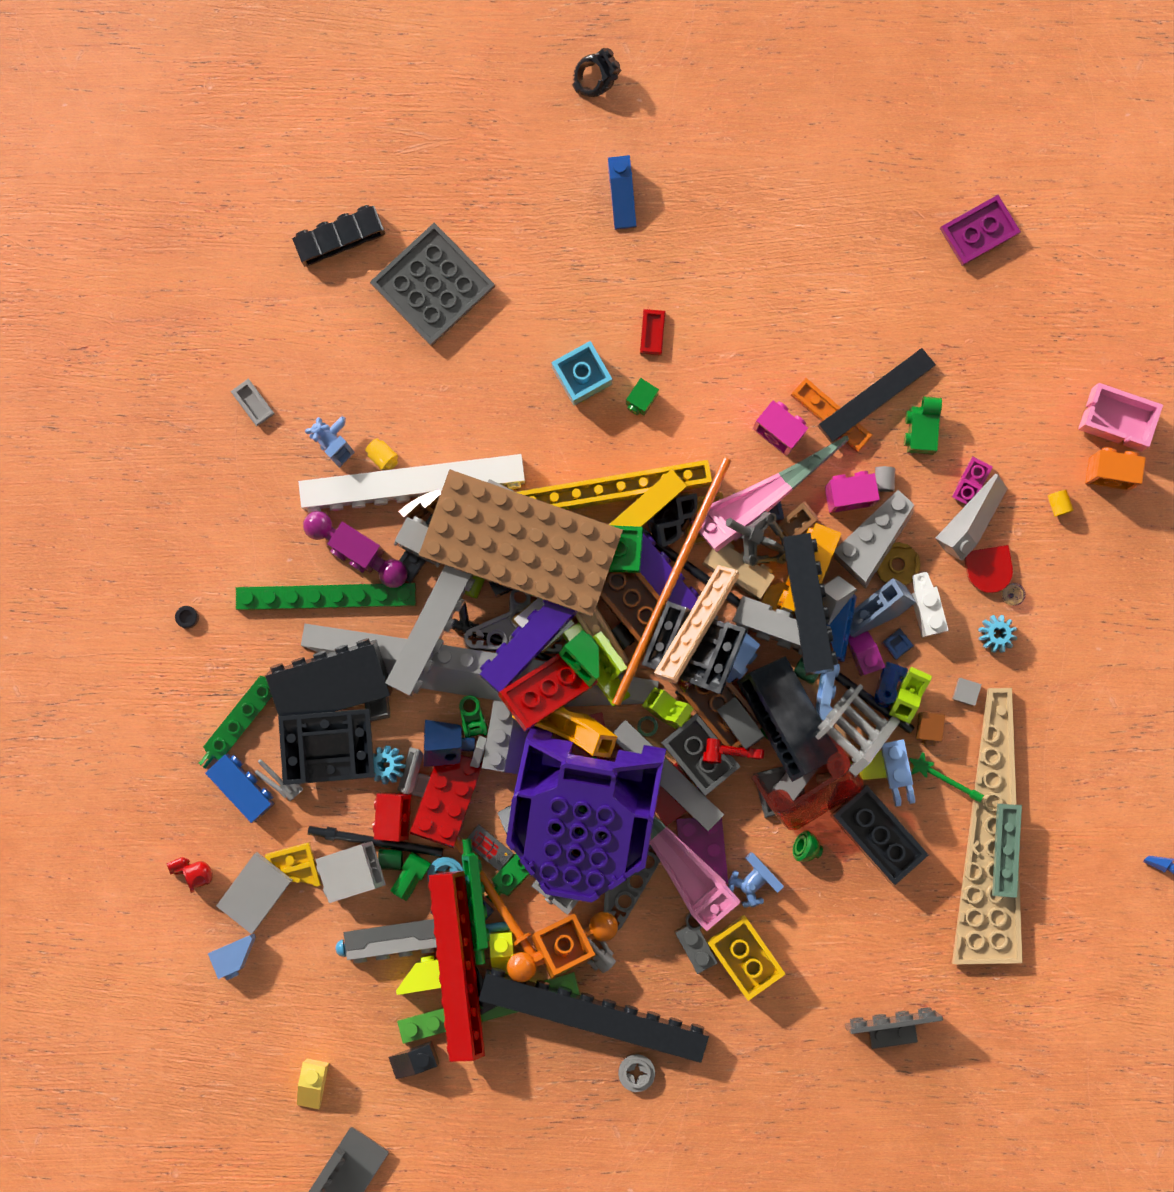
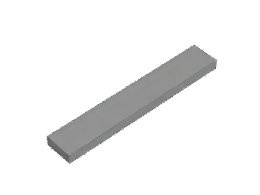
[613,720,724,831]

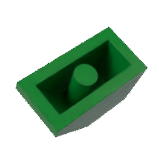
[558,630,599,687]

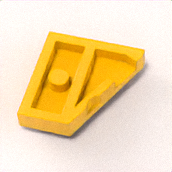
[265,842,321,886]

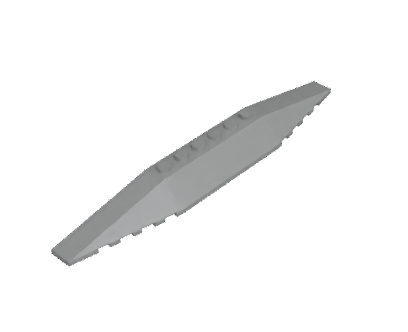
[301,624,659,707]

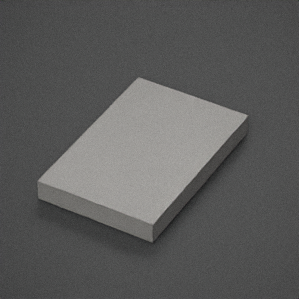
[216,852,292,934]

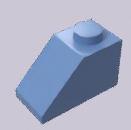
[208,934,256,980]

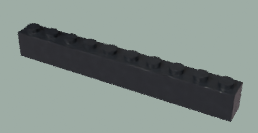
[479,967,709,1063]

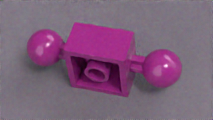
[303,511,408,588]

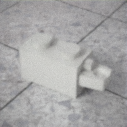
[911,572,948,638]

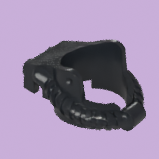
[572,48,622,97]

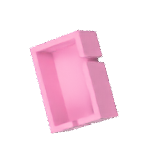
[1078,383,1163,451]

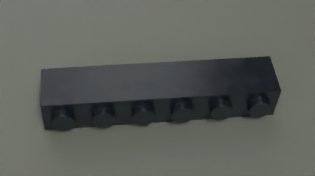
[783,533,837,676]

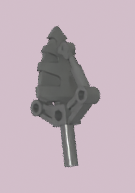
[725,512,786,566]

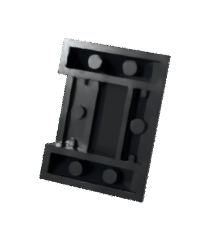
[642,601,747,695]
[278,709,375,785]

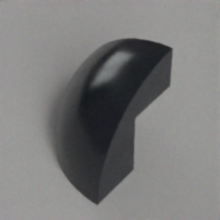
[647,492,698,547]

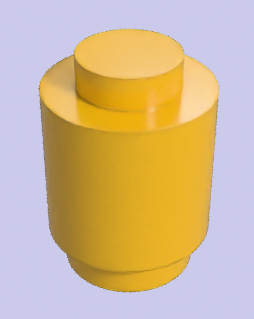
[365,438,398,471]

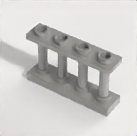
[815,684,900,776]

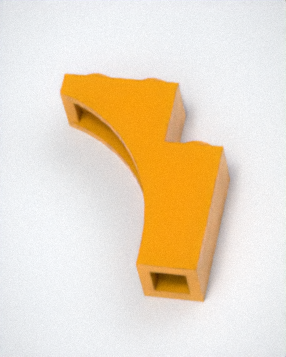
[512,707,618,758]

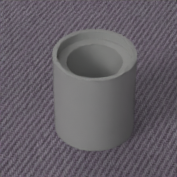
[875,466,895,492]

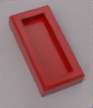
[640,309,665,356]

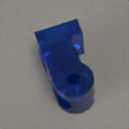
[874,662,908,708]

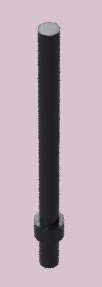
[308,826,444,857]

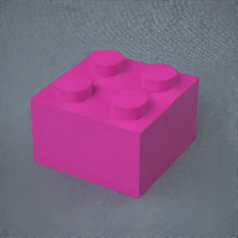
[752,400,808,456]
[825,471,880,513]

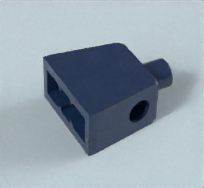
[424,720,475,767]

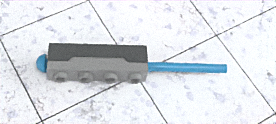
[335,919,510,964]

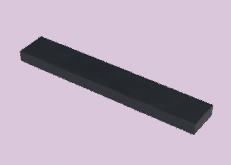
[818,348,936,443]

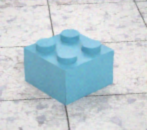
[551,341,612,406]

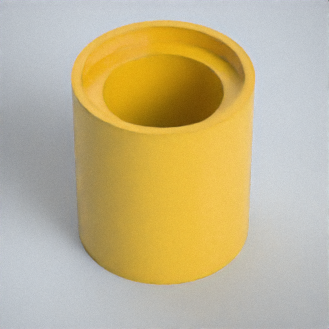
[1047,489,1074,517]

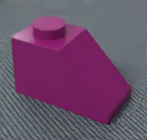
[848,631,885,677]

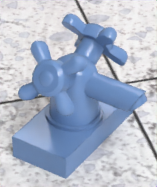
[305,416,355,468]
[728,852,784,908]

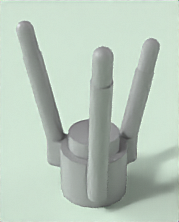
[255,759,303,801]
[586,920,616,973]

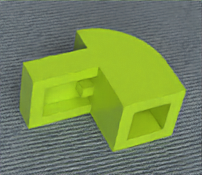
[889,667,932,724]
[642,688,694,729]

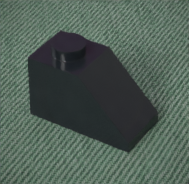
[388,1041,440,1079]

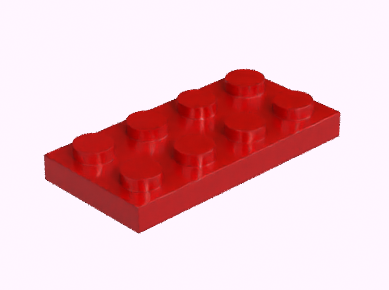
[498,655,598,731]
[410,755,483,848]

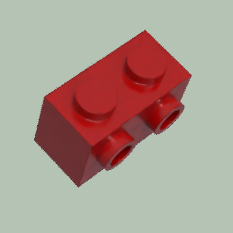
[372,792,411,842]

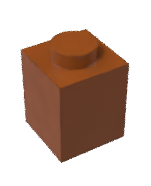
[916,712,945,746]

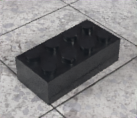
[830,785,929,886]

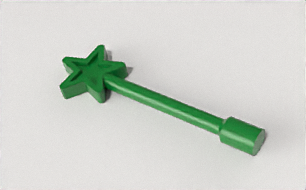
[909,752,984,803]

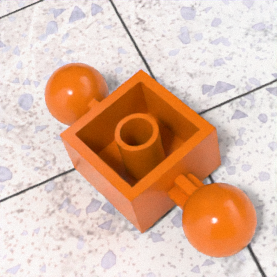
[507,912,618,982]

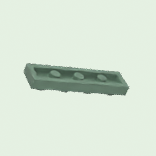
[992,803,1022,898]

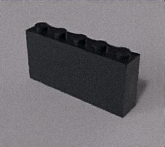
[265,638,393,716]
[736,656,841,782]

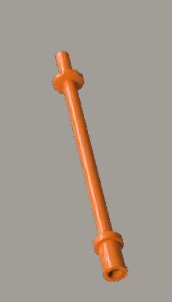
[455,835,536,955]

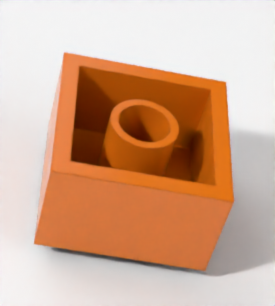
[1085,448,1146,491]

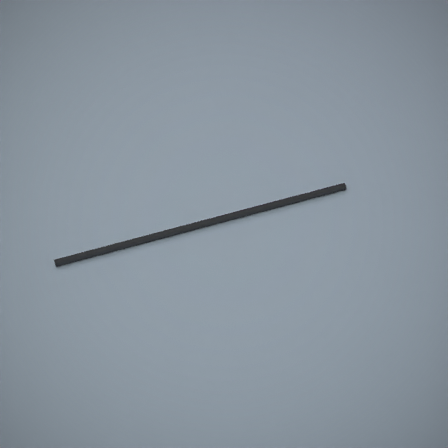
[643,528,915,734]

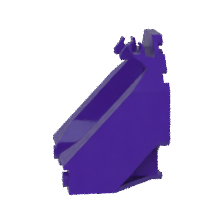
[506,726,666,903]

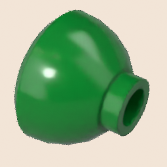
[793,831,823,862]

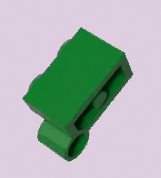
[904,397,942,455]

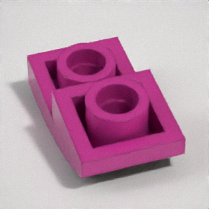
[952,456,993,505]

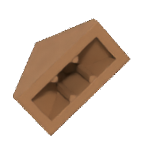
[778,501,819,537]

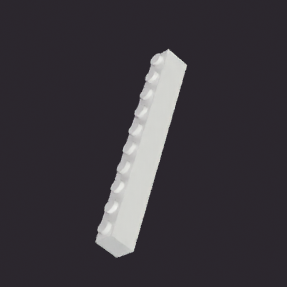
[298,454,525,513]

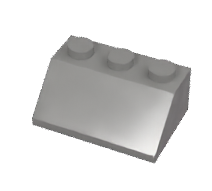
[482,701,530,774]

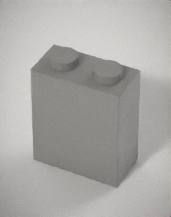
[316,841,386,903]

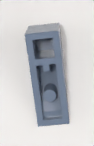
[850,578,916,637]

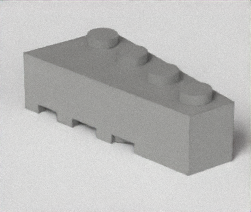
[834,490,914,589]
[731,596,831,655]

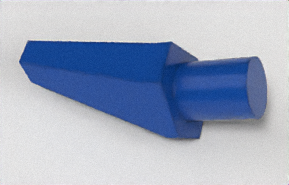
[1143,856,1174,874]

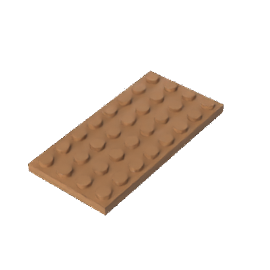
[419,469,623,617]

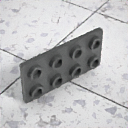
[845,1007,943,1049]
[309,1127,389,1192]

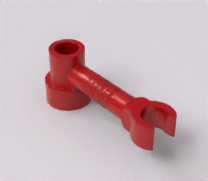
[703,738,764,764]

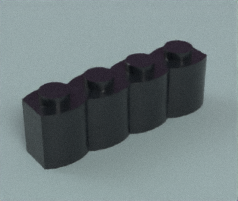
[292,205,385,267]

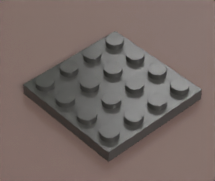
[370,223,495,346]

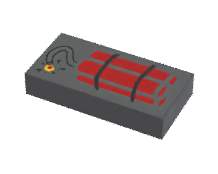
[467,824,514,871]

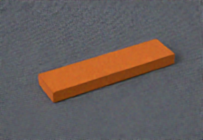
[791,378,873,453]

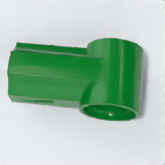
[390,852,432,901]

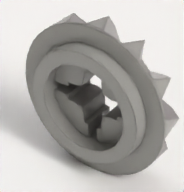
[618,1054,655,1092]

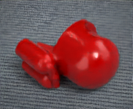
[166,857,213,893]

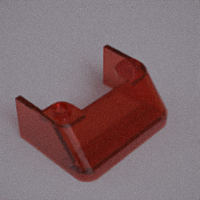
[751,736,864,830]

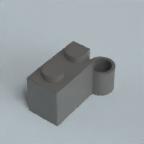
[674,912,717,974]

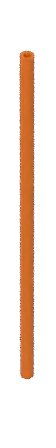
[612,457,731,707]

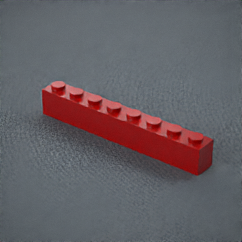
[428,871,485,1062]

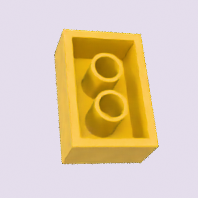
[707,915,785,1001]

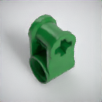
[459,696,488,738]

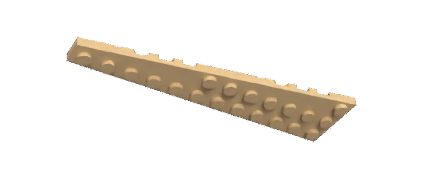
[952,688,1022,964]

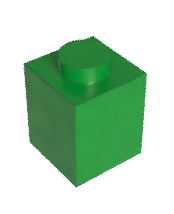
[626,378,659,416]

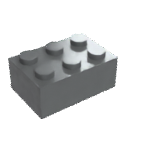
[661,714,740,796]

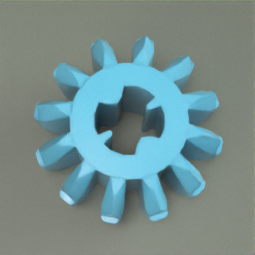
[978,615,1017,653]
[373,745,406,784]

